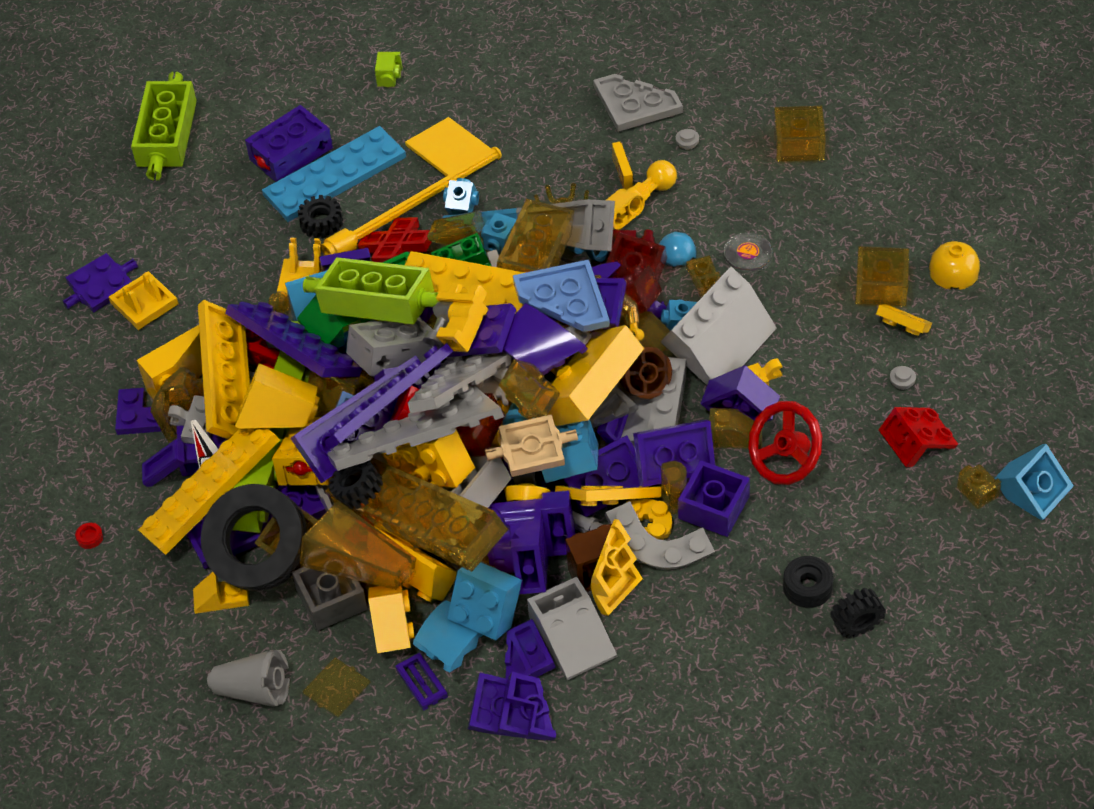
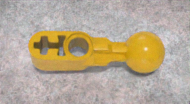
[606,160,677,230]

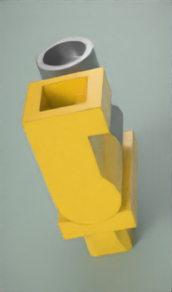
[423,283,488,352]

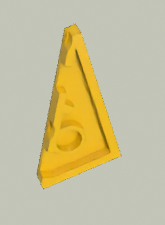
[555,485,661,506]

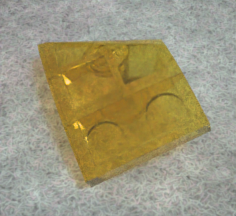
[150,367,204,443]

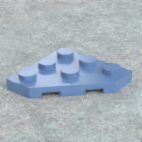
[513,259,610,332]

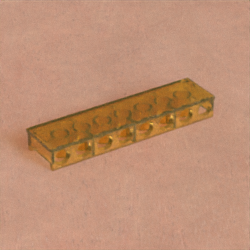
[325,458,508,572]

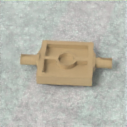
[485,414,578,477]

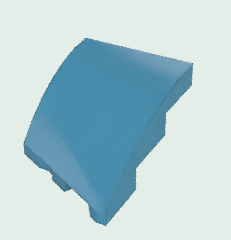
[413,600,483,673]

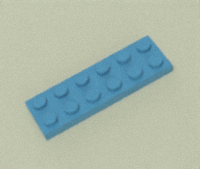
[262,126,406,222]

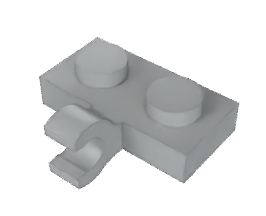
[168,395,211,444]

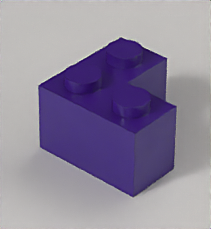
[700,365,780,425]

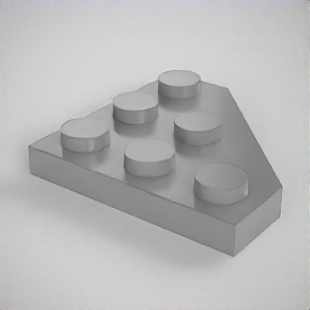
[593,74,683,132]

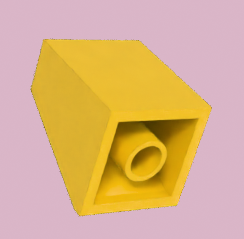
[235,364,320,429]

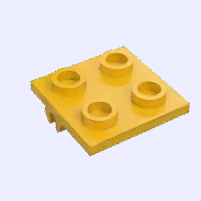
[276,238,322,299]

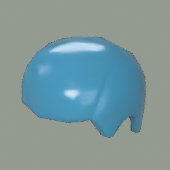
[658,232,697,267]

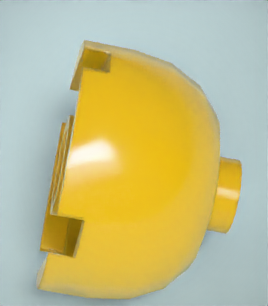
[929,241,980,290]

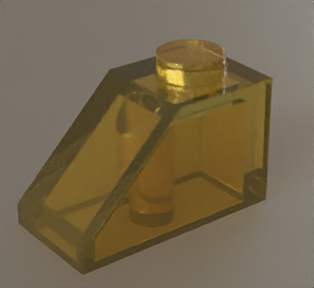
[709,408,762,449]

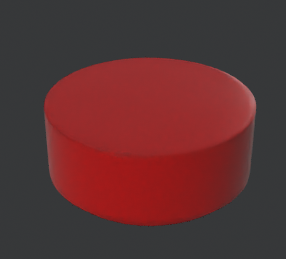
[75,523,103,549]

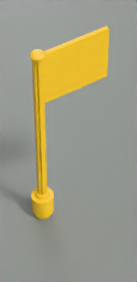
[321,117,502,256]

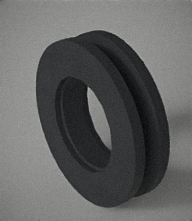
[201,484,309,591]

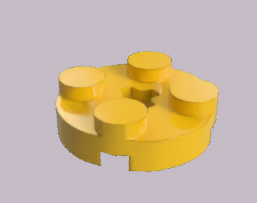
[626,499,672,540]

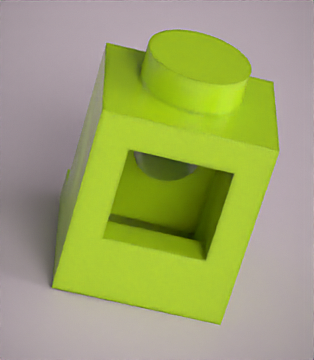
[375,52,403,87]

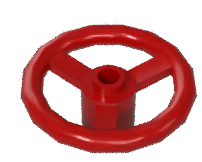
[748,401,823,485]

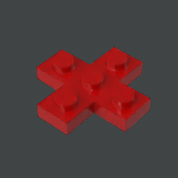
[357,217,434,263]

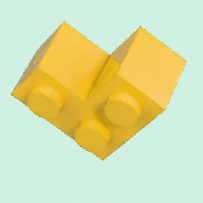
[368,583,415,653]

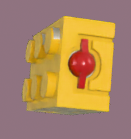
[272,417,333,485]

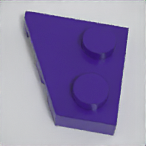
[505,619,556,679]

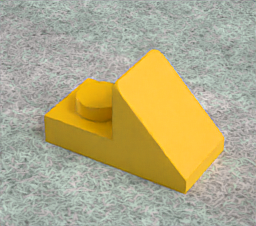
[193,572,249,614]

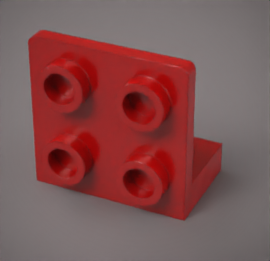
[879,407,958,467]

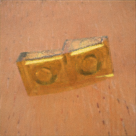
[686,255,721,298]

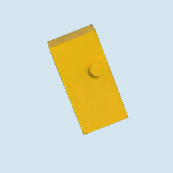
[537,325,644,426]

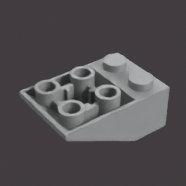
[527,577,617,680]

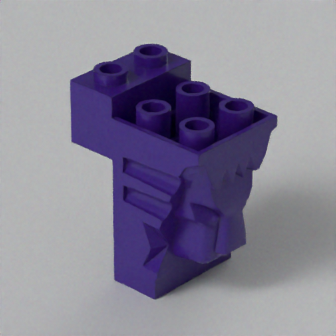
[487,490,576,595]

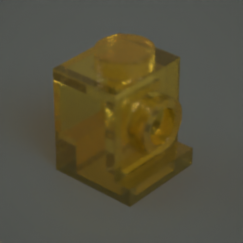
[957,464,1001,509]

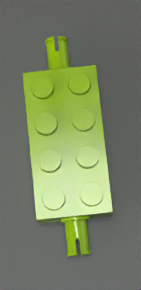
[131,72,197,181]
[303,257,439,325]

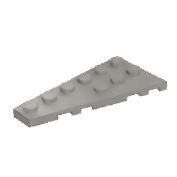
[408,351,514,413]
[327,386,504,471]

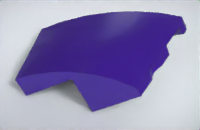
[502,303,588,379]
[467,672,556,740]

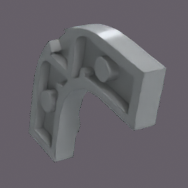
[605,501,715,570]

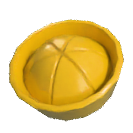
[504,483,550,502]

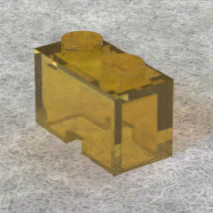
[499,359,560,419]

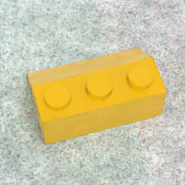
[368,526,457,602]

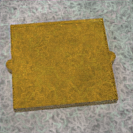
[303,658,370,717]

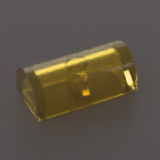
[661,461,687,515]

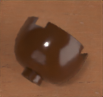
[620,346,672,399]

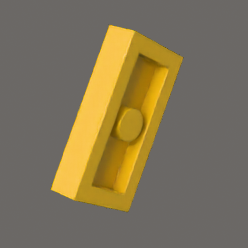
[876,304,932,336]

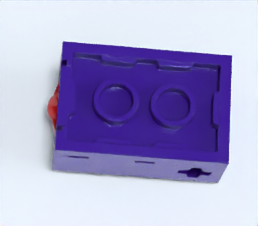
[245,105,333,182]

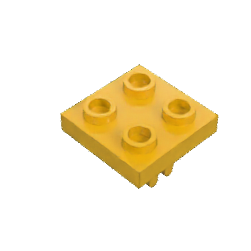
[109,271,178,330]

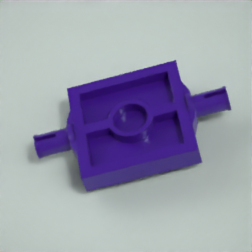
[62,253,138,313]

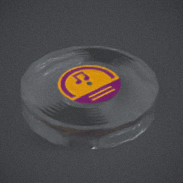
[724,233,773,275]

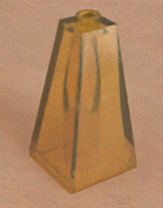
[300,500,416,590]

